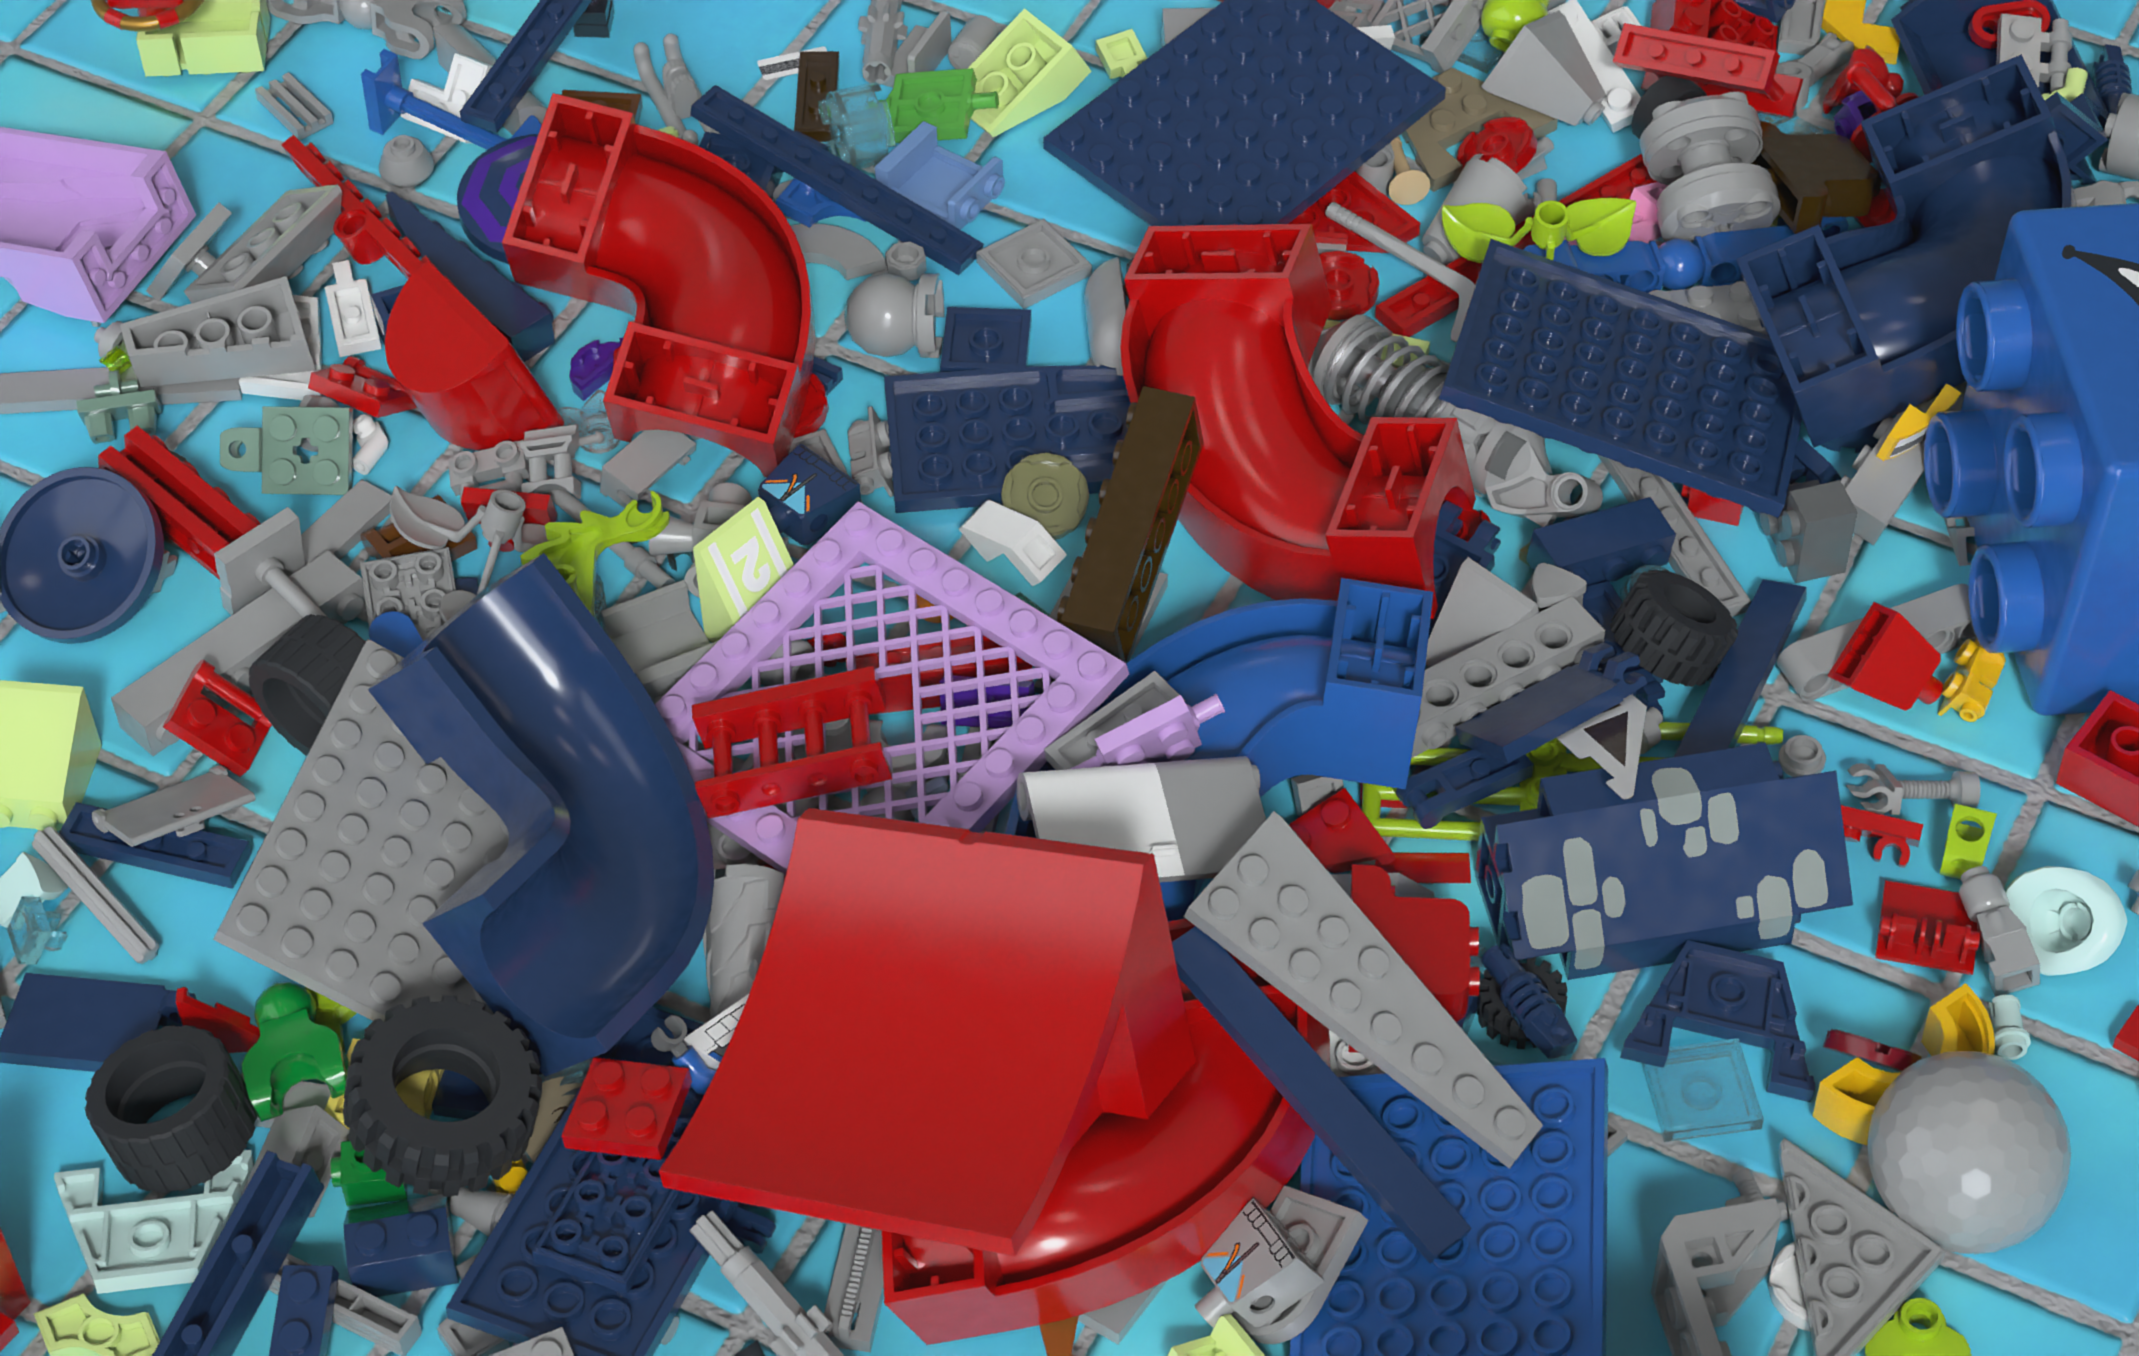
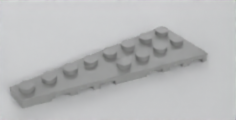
[1184,811,1543,1169]

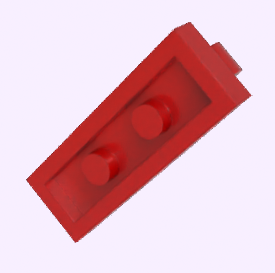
[1841,805,1924,868]

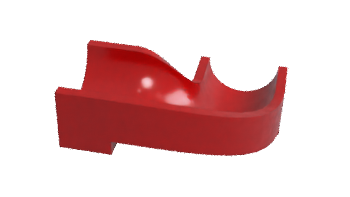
[502,93,815,478]
[1120,224,1476,619]
[882,918,1330,1345]

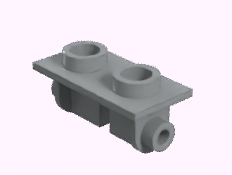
[848,406,894,497]

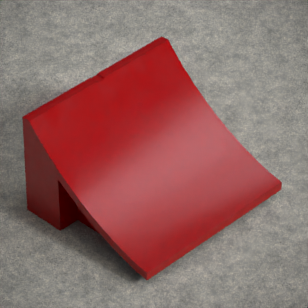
[659,808,1196,1256]

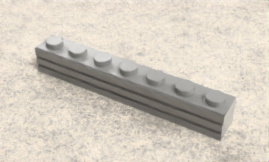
[268,1254,422,1356]

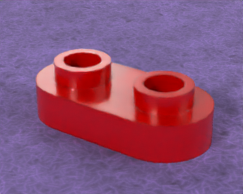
[1969,0,2051,49]

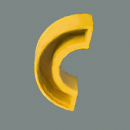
[1813,983,1995,1146]

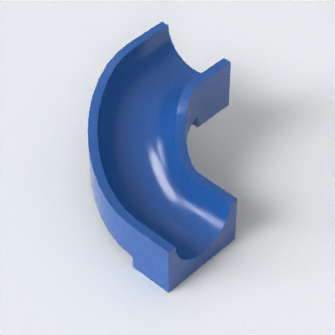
[1005,578,1433,922]

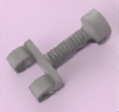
[1846,763,1981,815]

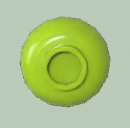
[1481,0,1549,52]

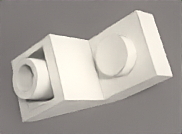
[959,500,1067,587]

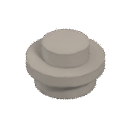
[1778,735,1826,777]

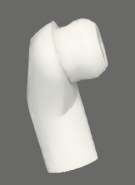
[352,414,388,475]

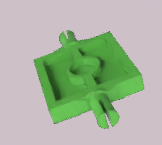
[863,68,999,144]

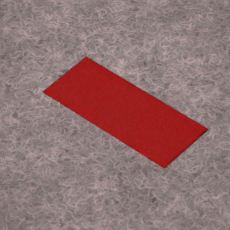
[1375,853,1471,883]

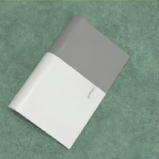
[1017,756,1266,882]

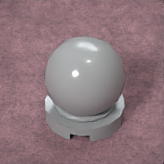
[845,273,945,358]

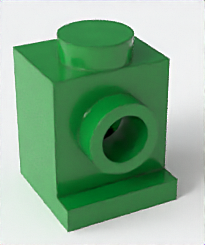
[330,1141,407,1206]

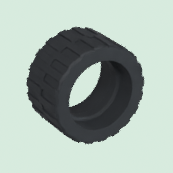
[249,614,366,756]
[85,1025,257,1193]

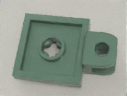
[220,406,353,495]

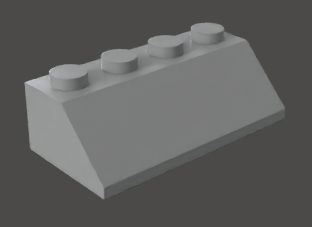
[184,184,342,303]

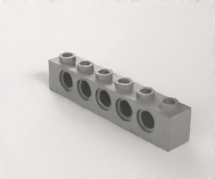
[1411,596,1605,758]

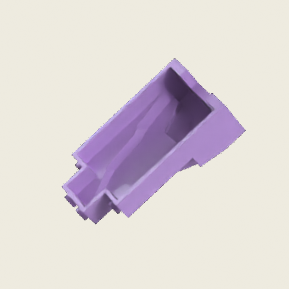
[0,127,196,323]

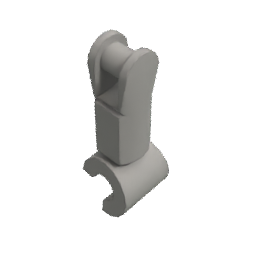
[1776,32,1854,111]

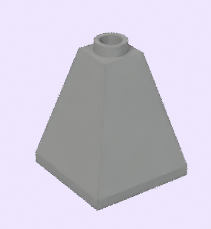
[1481,10,1606,126]
[1425,557,1539,670]

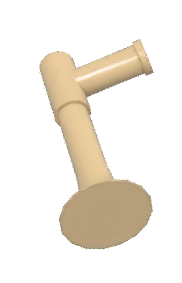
[1388,114,1430,205]

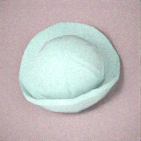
[2005,866,2128,976]

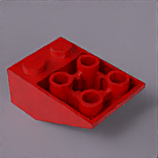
[1650,0,1778,50]

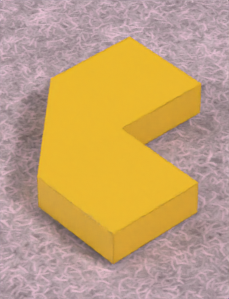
[1821,0,1900,65]

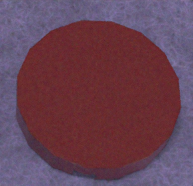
[1823,1029,1922,1072]

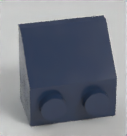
[343,1194,459,1297]

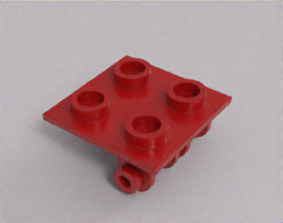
[1875,880,1980,975]

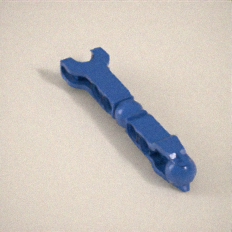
[1523,217,1849,293]

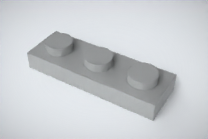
[1044,671,1185,770]

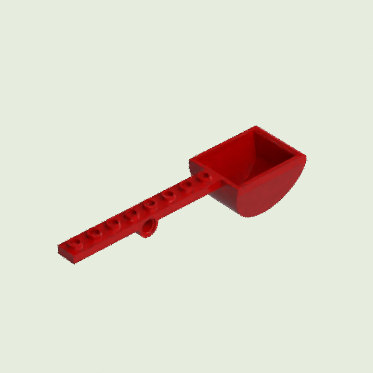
[281,135,564,451]

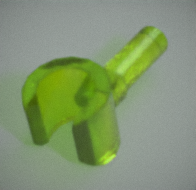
[99,345,132,375]

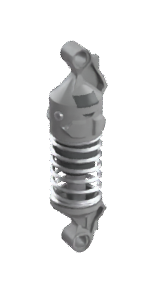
[1308,315,1603,527]

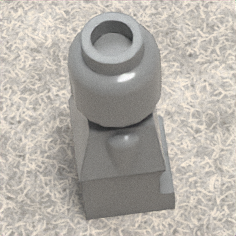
[1959,866,2040,997]

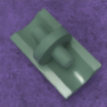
[76,370,162,444]

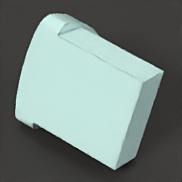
[0,852,68,931]

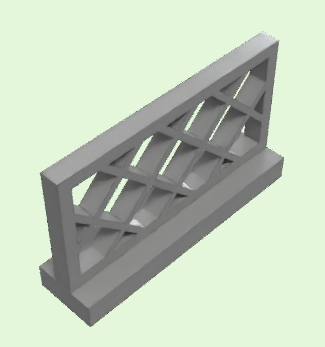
[1370,0,1487,73]

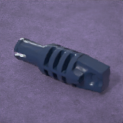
[2093,44,2133,114]
[1481,943,1577,1059]

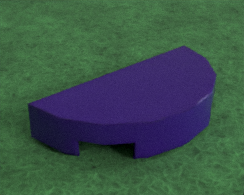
[569,338,623,401]

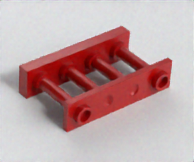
[1613,23,1803,119]
[692,666,893,819]

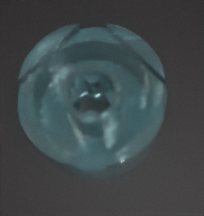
[818,82,896,169]

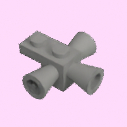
[649,483,788,598]

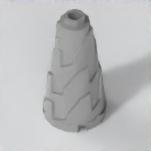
[703,864,784,1020]

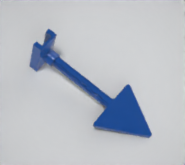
[361,49,542,150]

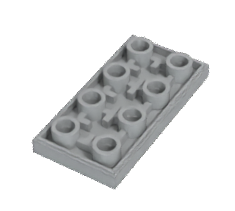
[360,547,456,642]

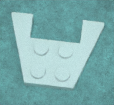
[54,1150,255,1294]

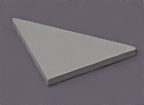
[1778,1138,1946,1356]

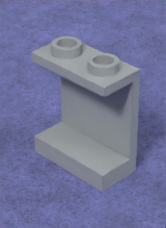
[600,580,719,704]

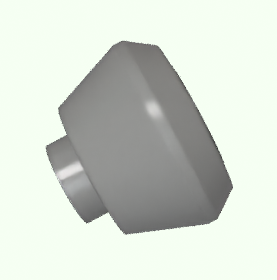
[379,135,434,188]

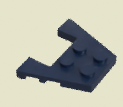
[1620,940,1816,1102]

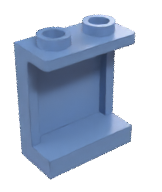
[875,121,1005,230]

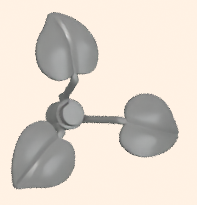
[390,486,550,623]

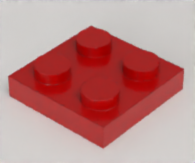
[561,1057,692,1160]

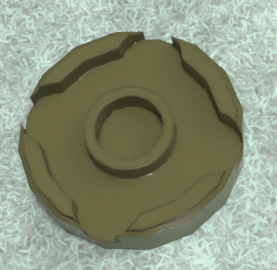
[1001,453,1089,540]

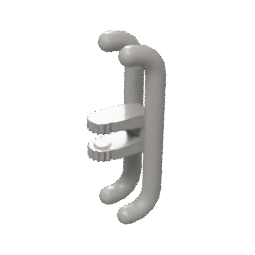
[633,34,720,146]

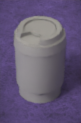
[948,15,999,69]

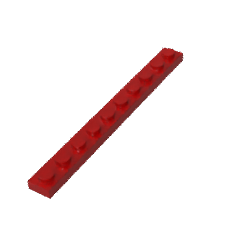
[1375,153,1657,337]

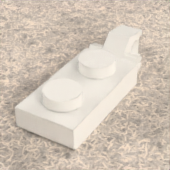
[325,260,381,357]

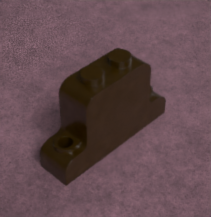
[1751,121,1881,234]

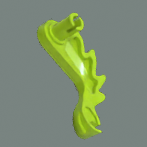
[520,491,670,617]

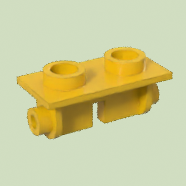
[1937,639,2006,722]

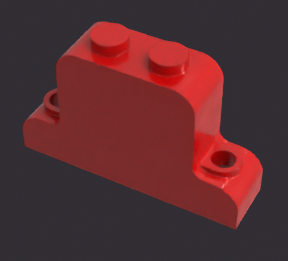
[1348,864,1480,1053]

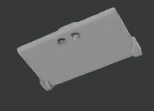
[92,765,256,847]

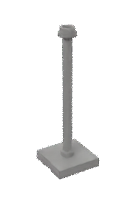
[214,507,329,618]

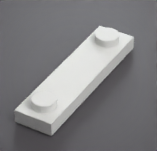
[1548,0,1641,133]

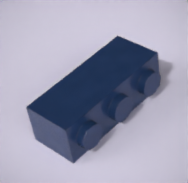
[1526,497,1676,587]

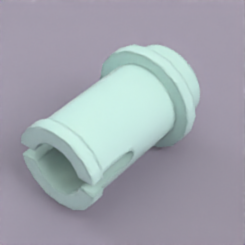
[1988,994,2031,1060]

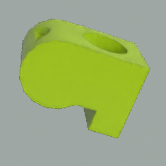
[1939,804,1997,880]

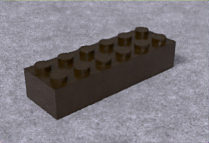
[1057,386,1204,663]

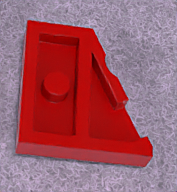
[1288,788,1396,874]

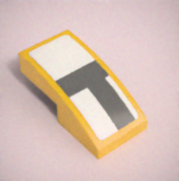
[1876,383,1961,461]

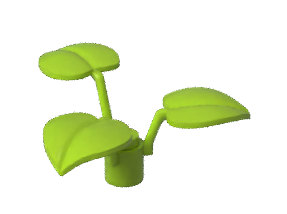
[1442,198,1636,263]

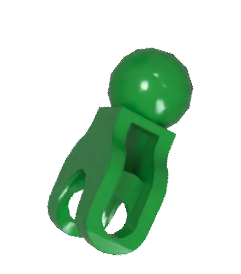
[242,981,350,1122]

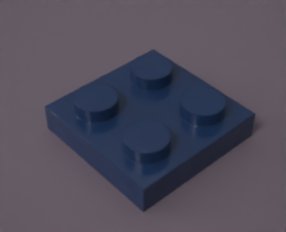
[940,307,1032,372]

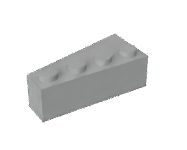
[120,276,316,387]

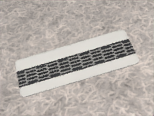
[757,46,827,80]

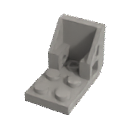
[1651,1198,1782,1356]

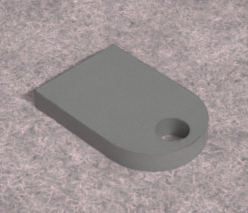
[1231,1185,1369,1344]

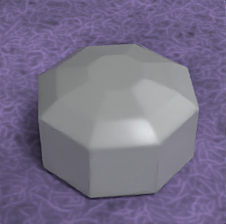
[885,242,926,281]

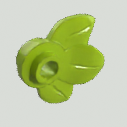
[1864,1298,1971,1356]

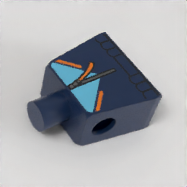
[758,444,861,545]

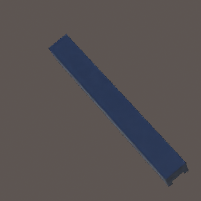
[152,1150,325,1356]

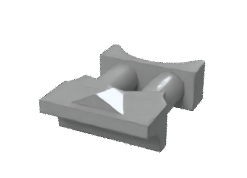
[520,424,581,499]

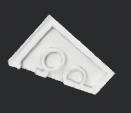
[239,295,323,401]

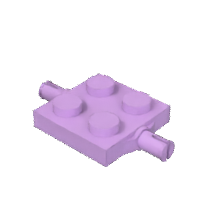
[1070,694,1225,769]

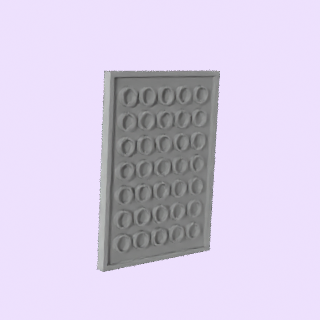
[213,639,509,1021]

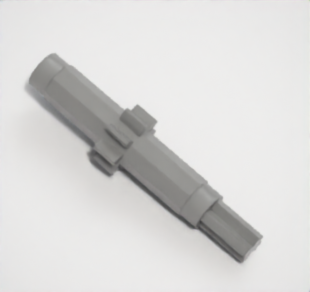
[858,0,908,85]
[690,1210,844,1356]

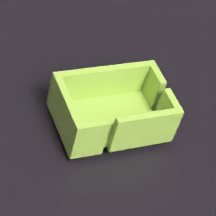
[136,0,270,77]

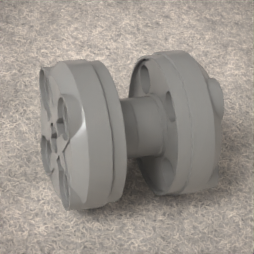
[1639,92,1781,243]

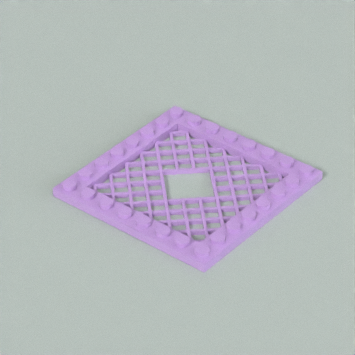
[655,501,1129,876]

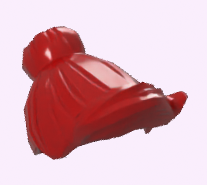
[1823,45,1904,114]

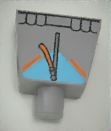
[1194,1198,1324,1328]

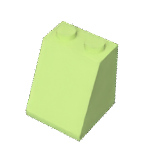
[0,680,102,831]

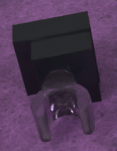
[573,0,614,38]

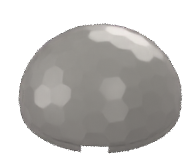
[1868,1051,2071,1254]

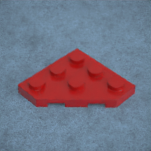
[1289,171,1420,253]

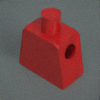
[1827,602,1943,711]

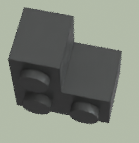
[1760,480,1857,583]

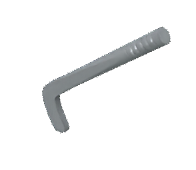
[1325,202,1475,343]

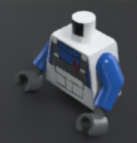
[651,959,759,1095]

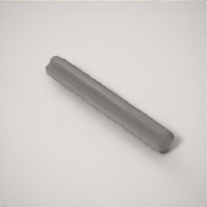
[32,827,159,964]

